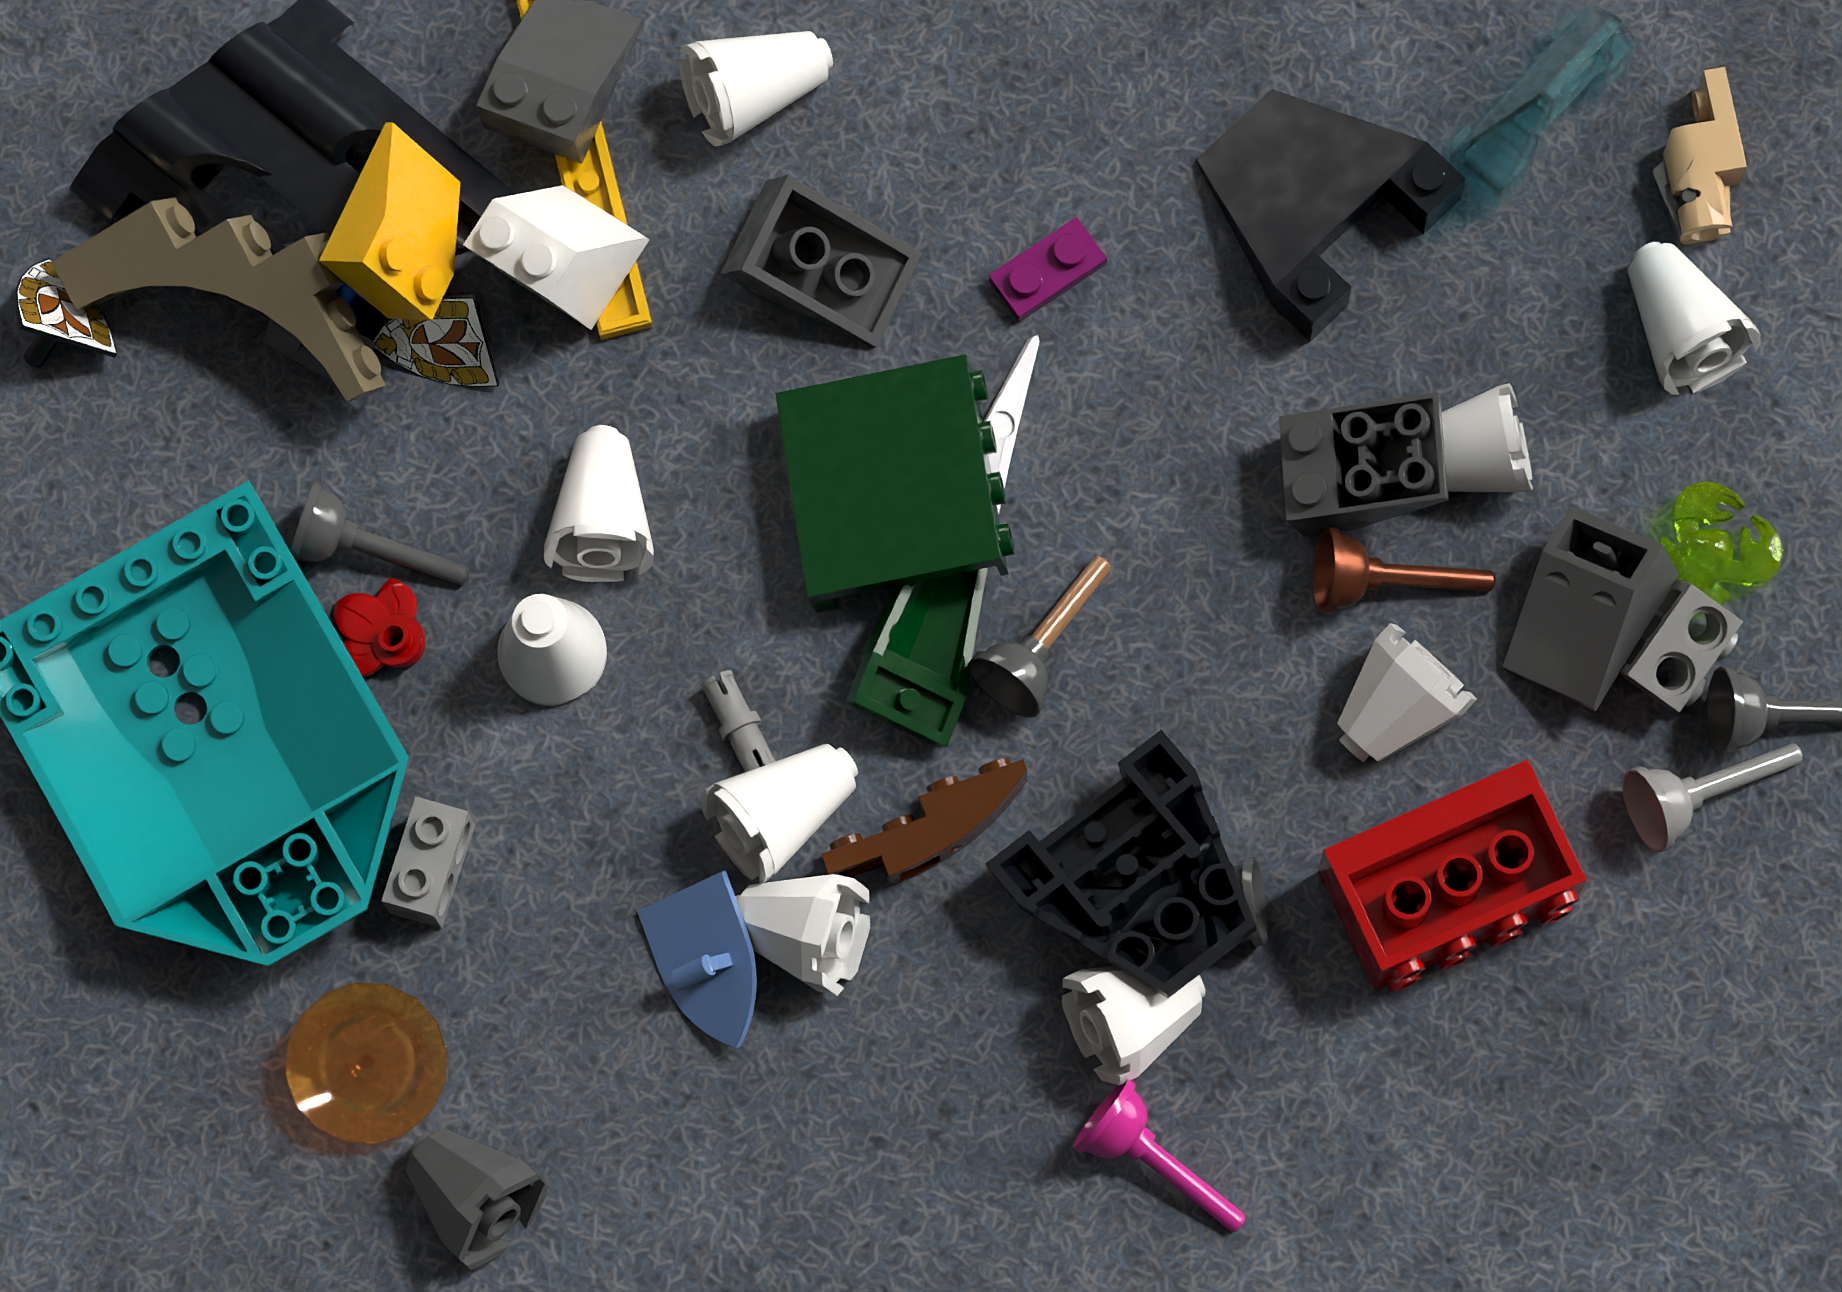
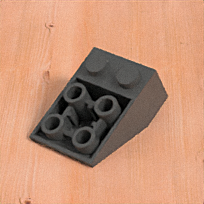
[1279,392,1448,536]
[1502,506,1679,711]

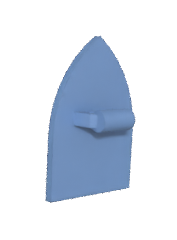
[637,871,757,1048]

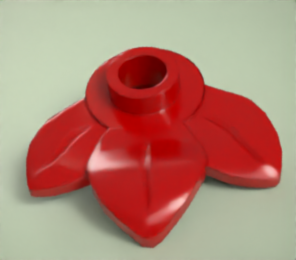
[333,578,426,677]

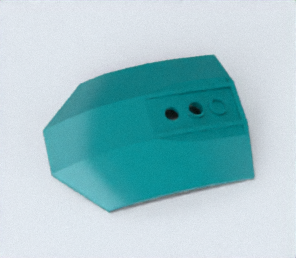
[0,480,409,966]

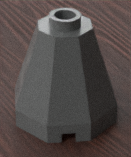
[405,1128,549,1271]

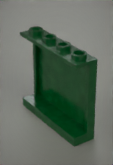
[775,354,1015,613]

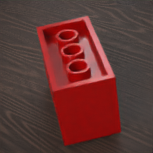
[1318,759,1587,993]

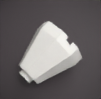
[1337,623,1477,762]
[735,874,870,996]
[1062,966,1205,1085]

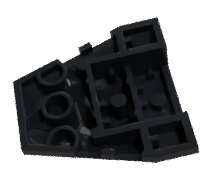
[985,730,1257,998]

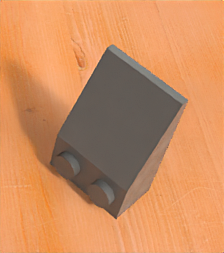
[476,0,643,164]
[720,175,922,348]

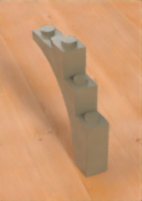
[51,197,386,402]

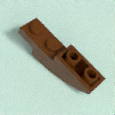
[822,758,1027,887]

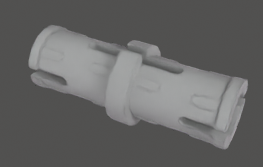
[700,670,775,772]

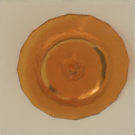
[286,982,447,1143]

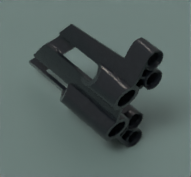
[69,0,516,255]

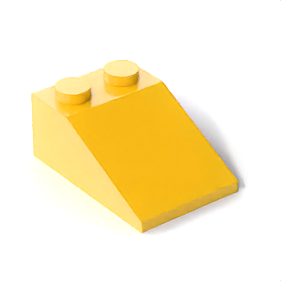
[319,122,460,321]

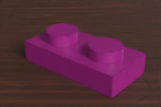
[989,217,1107,322]

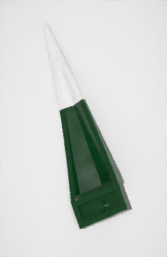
[845,335,1040,748]

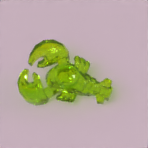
[1659,481,1783,606]

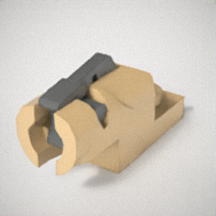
[1652,67,1747,244]

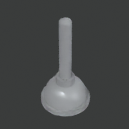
[1622,743,1802,853]

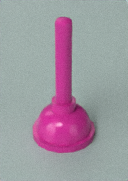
[1072,1079,1246,1232]

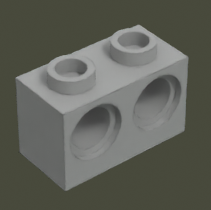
[1619,579,1743,712]
[381,796,475,928]

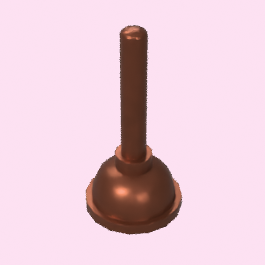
[1313,527,1496,615]

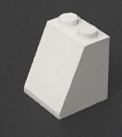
[463,185,649,330]

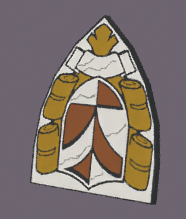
[14,258,117,368]
[372,294,500,387]

